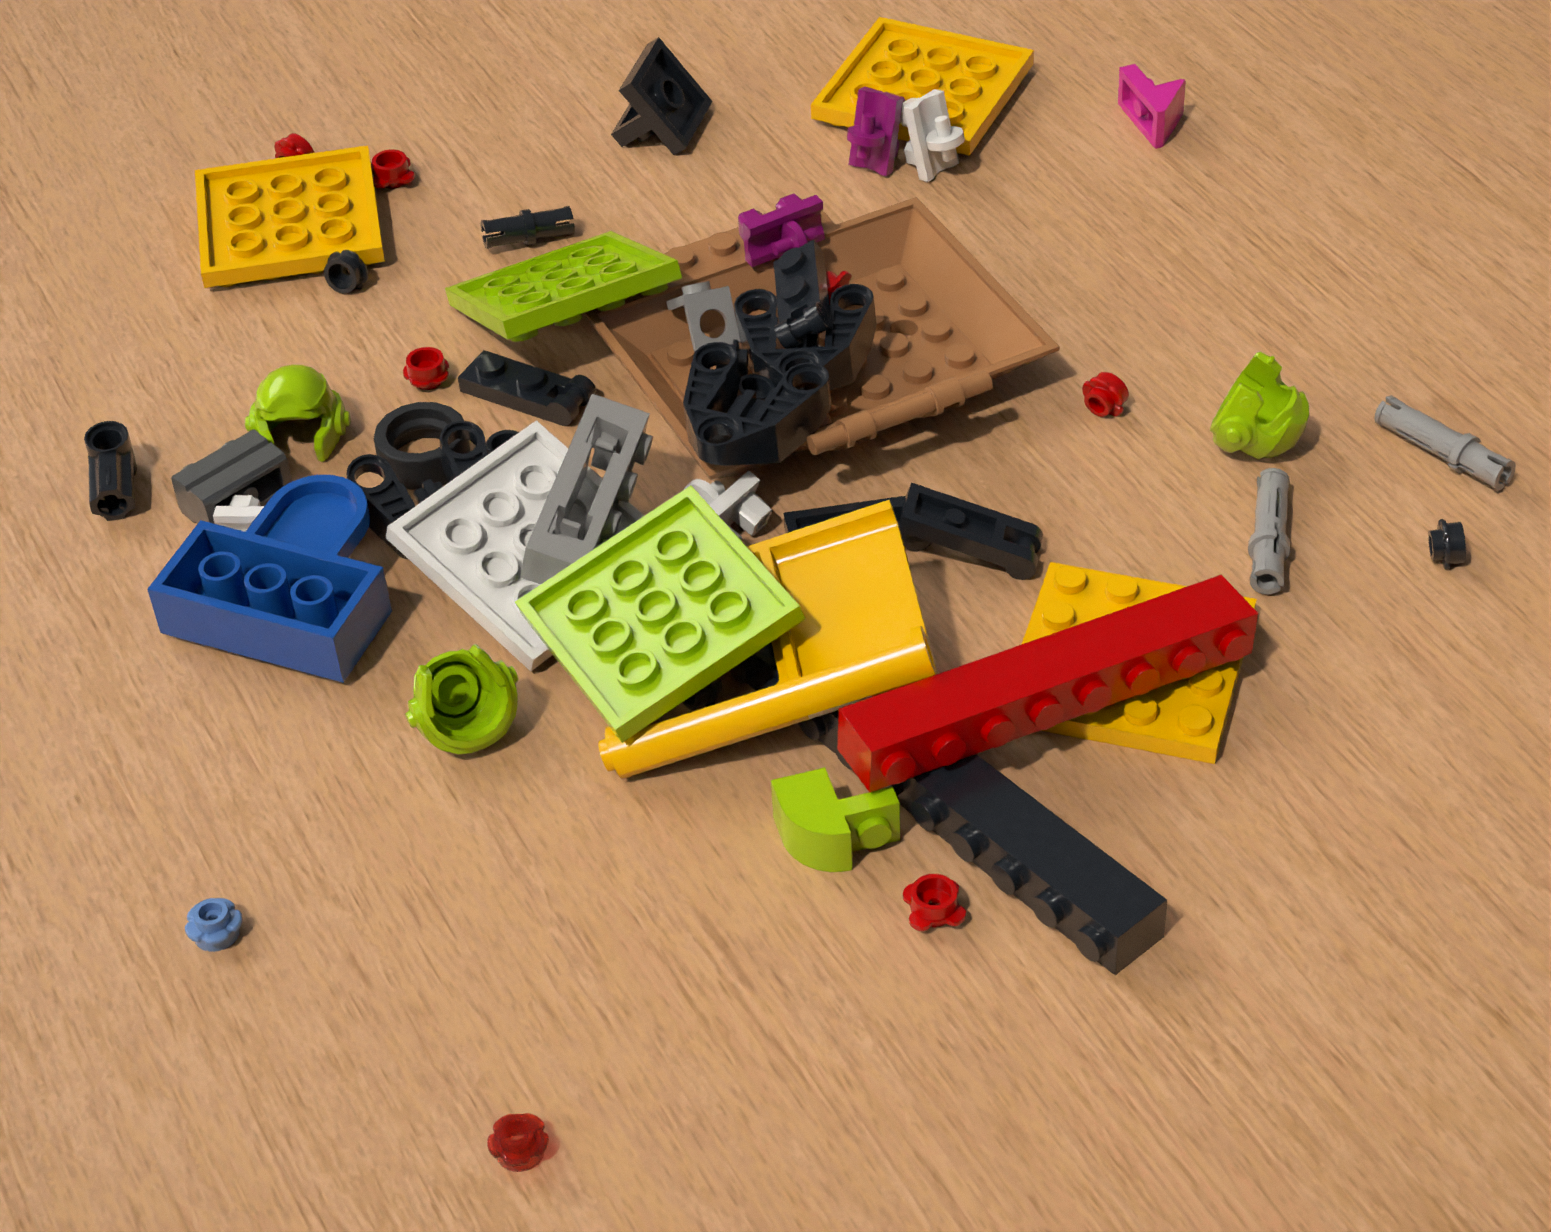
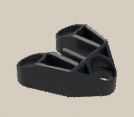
[734,284,877,390]
[683,342,831,466]
[346,420,488,559]

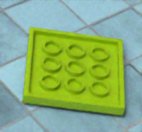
[445,231,682,342]
[515,485,805,743]

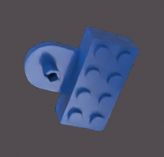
[147,475,392,683]

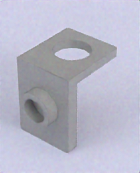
[667,281,740,352]

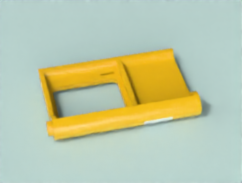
[598,500,938,779]

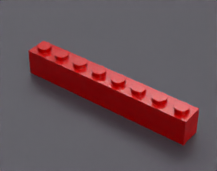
[837,574,1259,793]

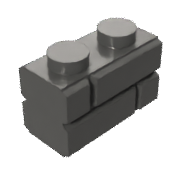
[171,429,292,524]

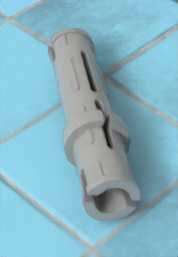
[1374,395,1516,490]
[1248,468,1290,594]

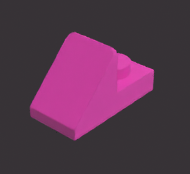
[1118,64,1186,149]

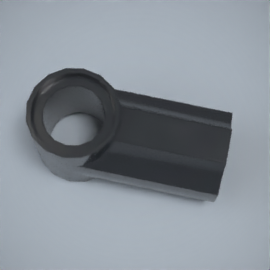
[84,421,137,521]

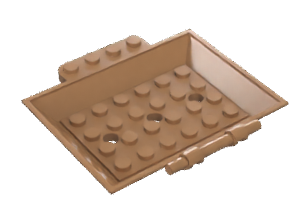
[585,197,1060,480]

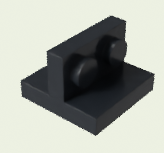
[611,37,713,155]

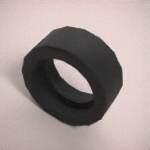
[373,402,470,490]

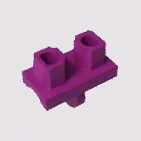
[847,86,906,176]
[738,193,825,267]

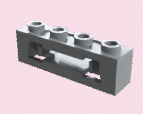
[520,394,653,584]

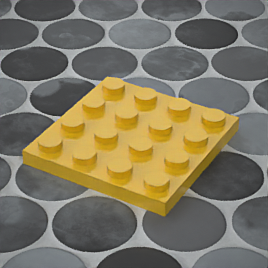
[811,17,1034,155]
[195,145,385,288]
[1022,562,1257,764]

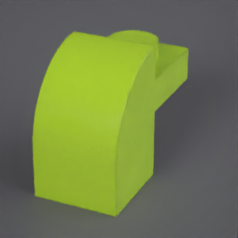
[771,767,900,872]

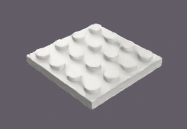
[386,420,644,671]

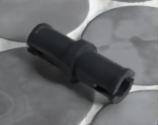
[480,206,575,249]

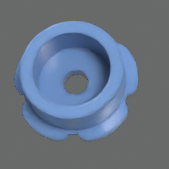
[185,898,242,952]

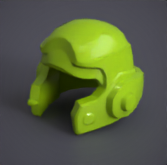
[1210,352,1309,459]
[245,364,351,462]
[405,644,519,754]

